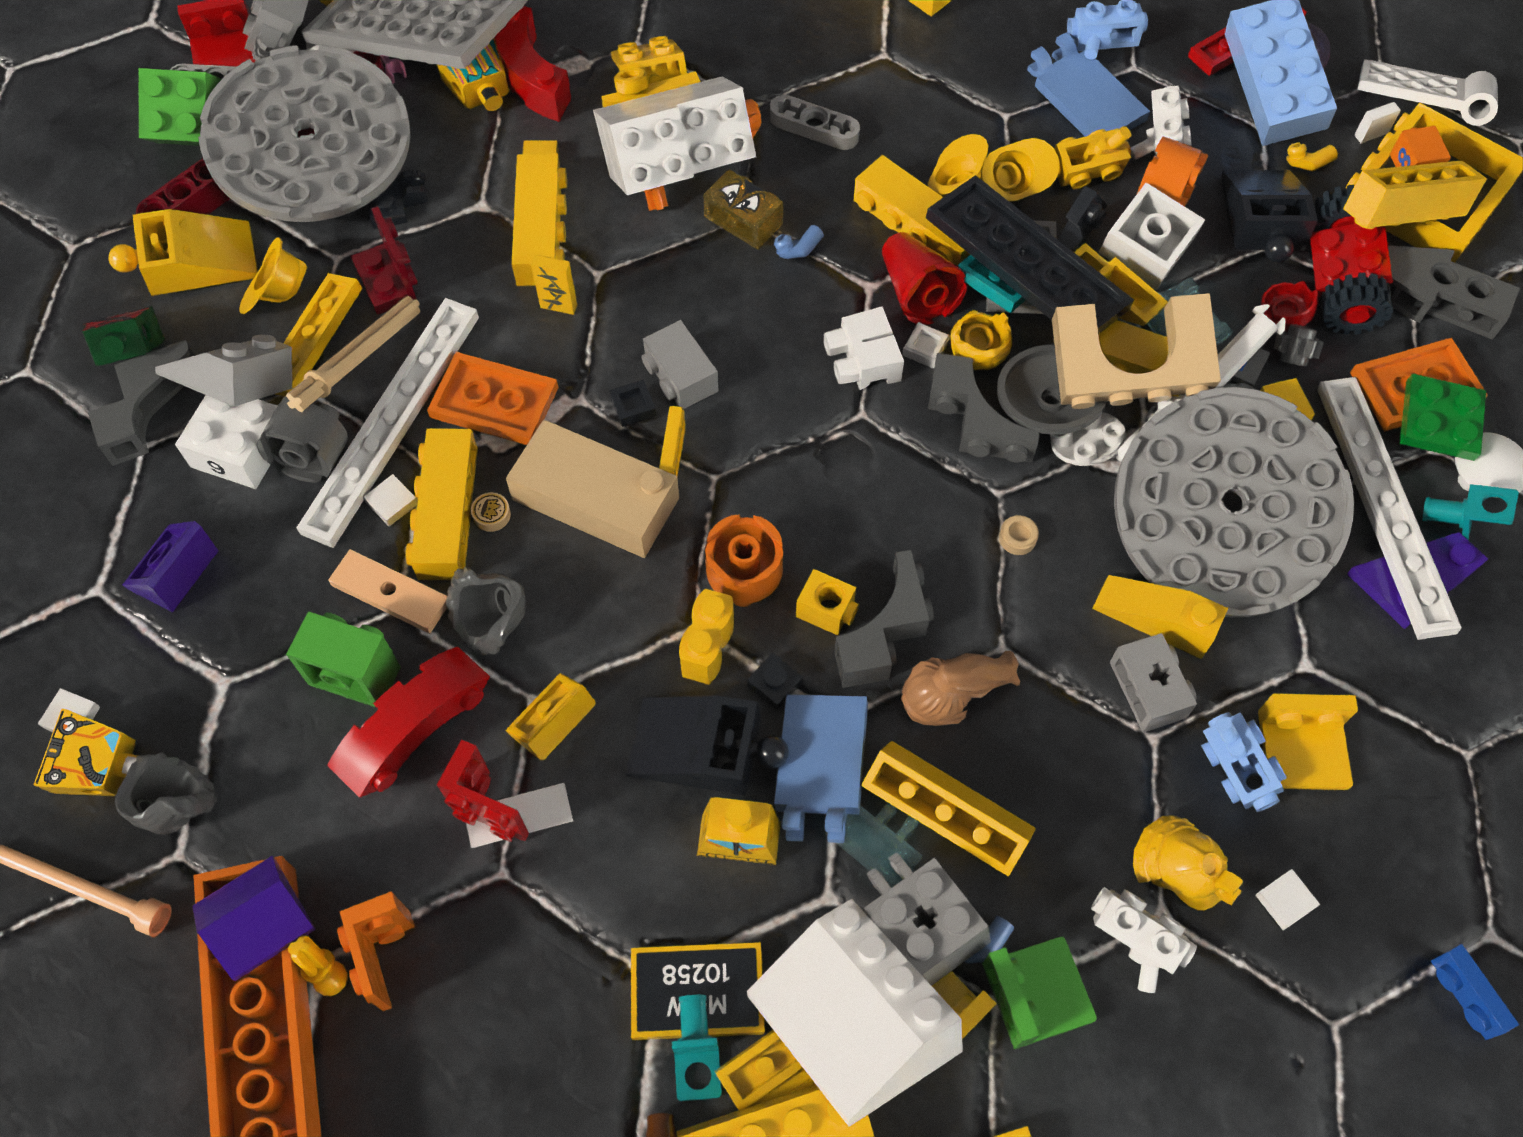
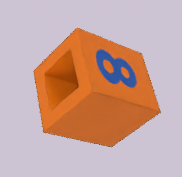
[1390,126,1451,167]

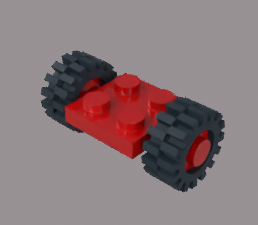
[1310,185,1393,335]

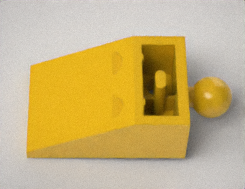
[108,209,258,296]

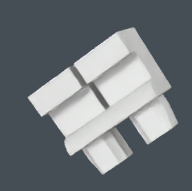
[824,306,904,390]

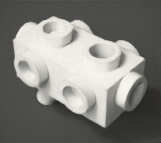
[1130,85,1192,160]
[1091,887,1197,993]

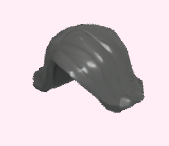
[446,567,526,655]
[115,752,217,835]

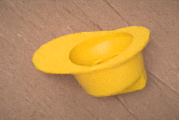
[928,134,989,197]
[981,138,1060,202]
[239,237,307,314]

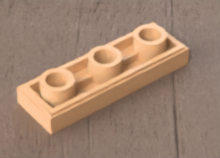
[328,549,447,634]

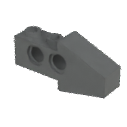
[1388,245,1520,340]

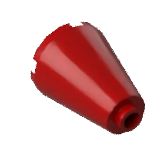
[882,232,967,325]

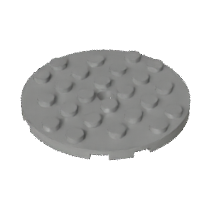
[198,45,410,222]
[1114,387,1354,618]

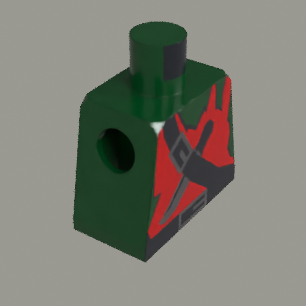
[82,306,165,366]

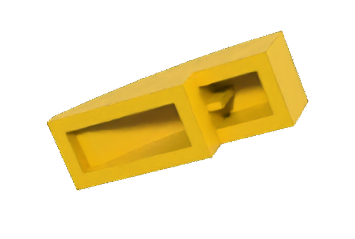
[1074,243,1168,326]

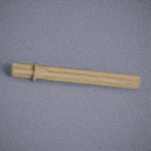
[286,296,420,412]

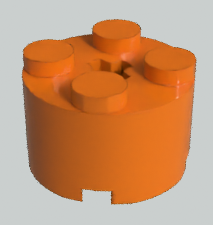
[1136,136,1209,207]
[705,514,783,607]

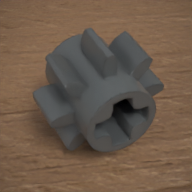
[1273,324,1324,366]

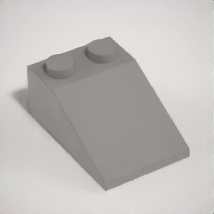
[155,335,292,406]

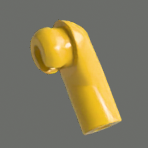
[1286,142,1338,171]

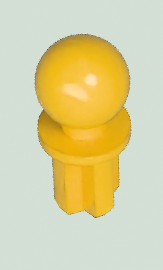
[288,936,348,996]

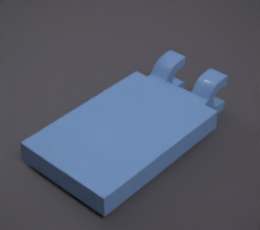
[1027,32,1150,137]
[774,695,868,843]

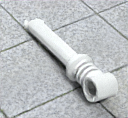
[1114,304,1285,462]

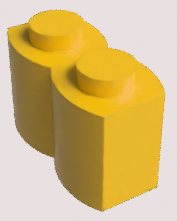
[679,589,734,685]

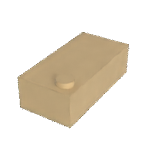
[506,419,679,558]

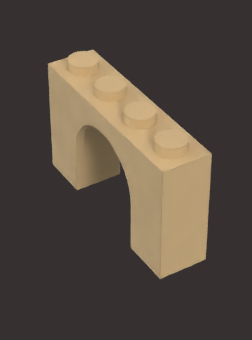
[1052,293,1221,409]

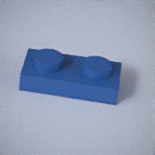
[1431,944,1519,1040]

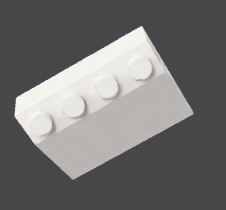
[747,899,963,1127]

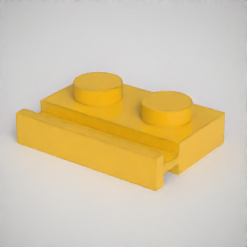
[714,1030,816,1111]

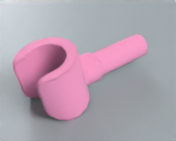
[380,55,407,84]

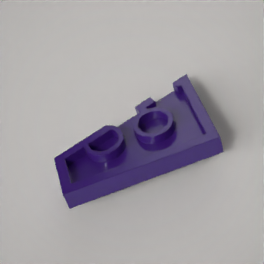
[1347,532,1488,629]

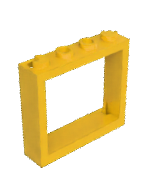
[1346,103,1523,263]

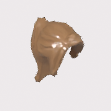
[901,651,1020,726]

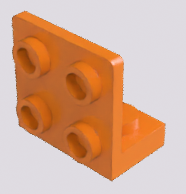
[337,891,415,1011]

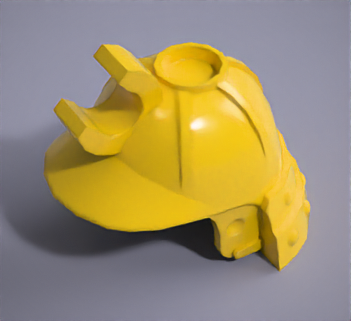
[1133,815,1243,911]

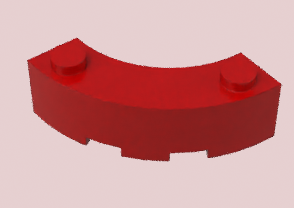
[495,6,572,122]
[327,646,490,798]

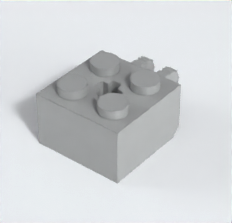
[243,0,309,61]
[864,853,991,986]

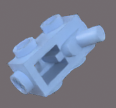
[1067,0,1148,60]
[1201,712,1287,812]

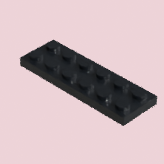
[926,175,1134,334]

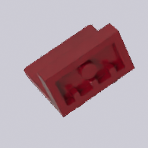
[351,206,418,315]

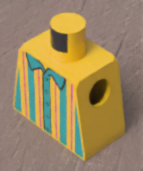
[437,38,509,111]

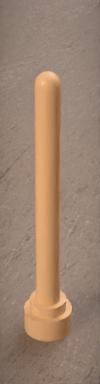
[0,844,172,937]

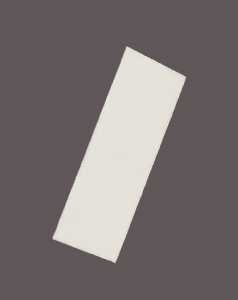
[466,783,573,848]

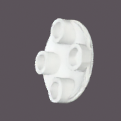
[1050,412,1126,466]
[1455,432,1523,498]

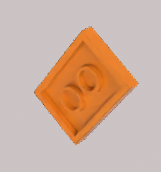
[1350,338,1488,432]
[427,352,559,445]

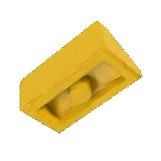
[505,673,596,761]

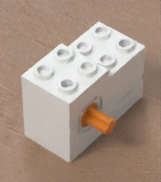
[593,76,762,211]

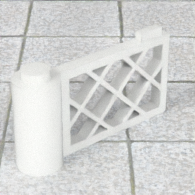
[1357,59,1498,126]

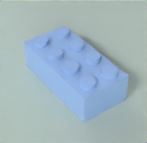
[1225,0,1337,146]

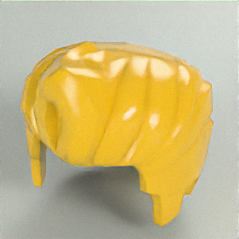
[950,310,1012,371]

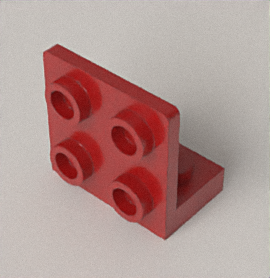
[177,0,256,67]
[437,739,529,842]

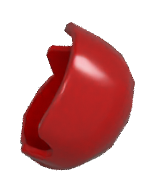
[1261,281,1318,332]

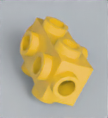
[1054,126,1131,189]

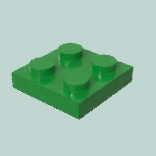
[1400,373,1486,461]

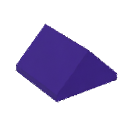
[122,521,219,612]
[192,856,316,981]

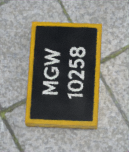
[631,942,765,1040]

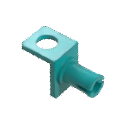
[1423,484,1519,540]
[672,995,722,1101]

